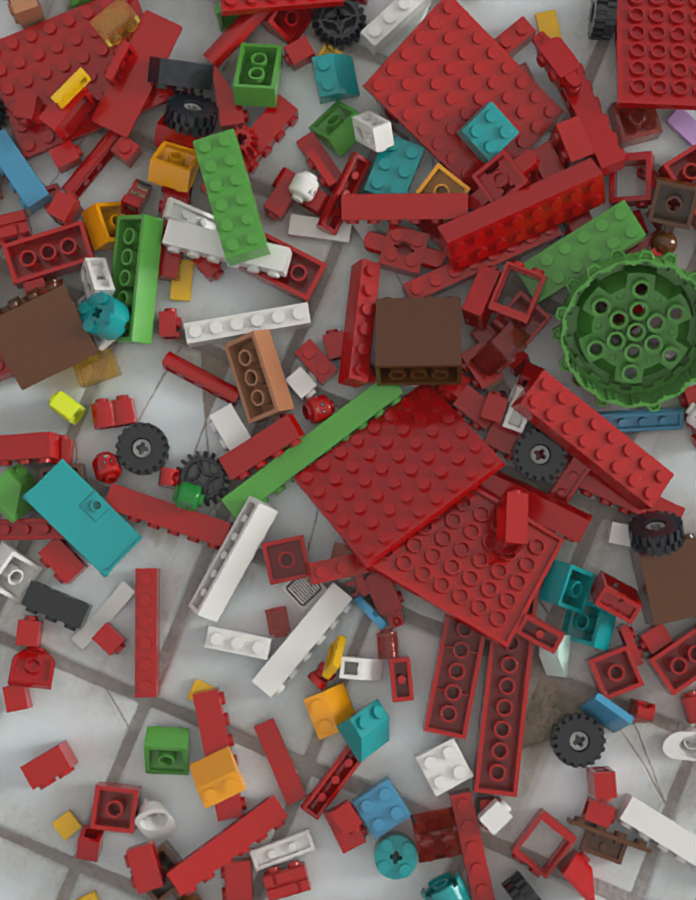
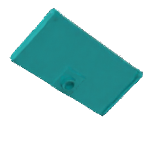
[22,459,143,578]

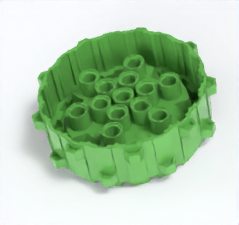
[552,247,696,412]

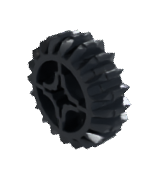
[312,0,366,50]
[176,451,231,507]

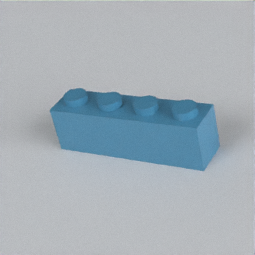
[0,129,53,214]

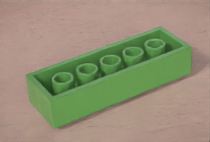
[193,129,271,266]
[519,200,647,305]
[111,214,164,344]

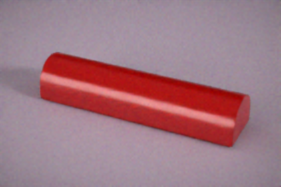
[203,12,271,68]
[61,130,121,200]
[316,152,371,236]
[162,351,240,406]
[300,744,361,820]

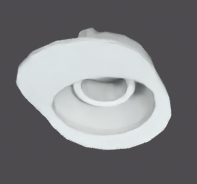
[663,727,696,761]
[135,798,177,840]

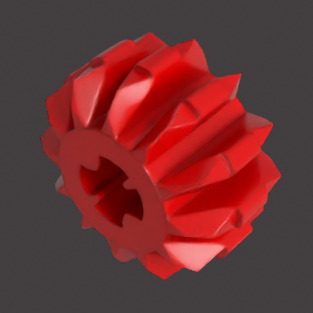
[234,124,260,160]

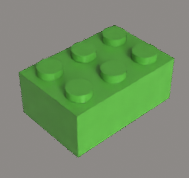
[233,43,283,107]

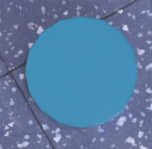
[353,595,387,630]

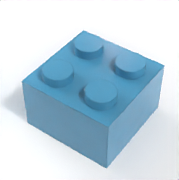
[352,775,412,840]

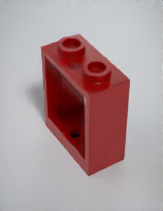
[38,86,96,141]
[609,151,655,209]
[488,260,547,326]
[461,265,501,331]
[495,489,528,555]
[591,570,643,625]
[510,807,577,879]

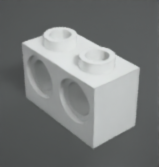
[352,111,394,152]
[79,257,115,299]
[500,383,527,433]

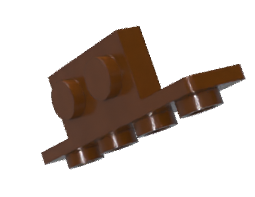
[566,815,652,865]

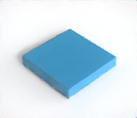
[579,693,634,733]

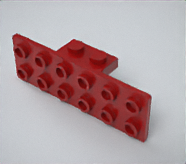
[91,10,183,138]

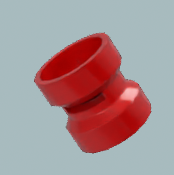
[307,661,337,691]

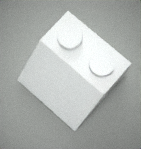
[0,541,43,603]

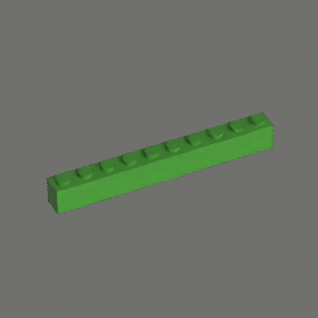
[221,382,404,519]

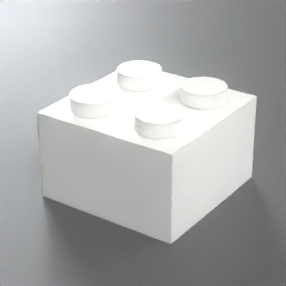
[415,736,473,796]

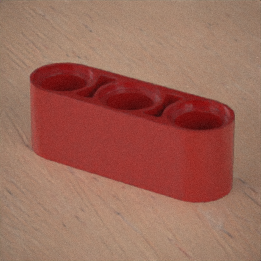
[271,167,330,217]

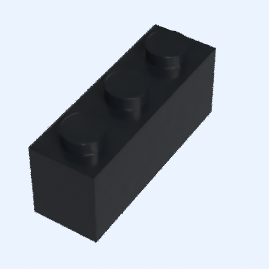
[147,56,214,93]
[21,581,93,631]

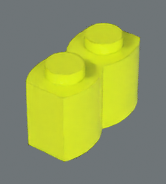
[49,391,87,425]

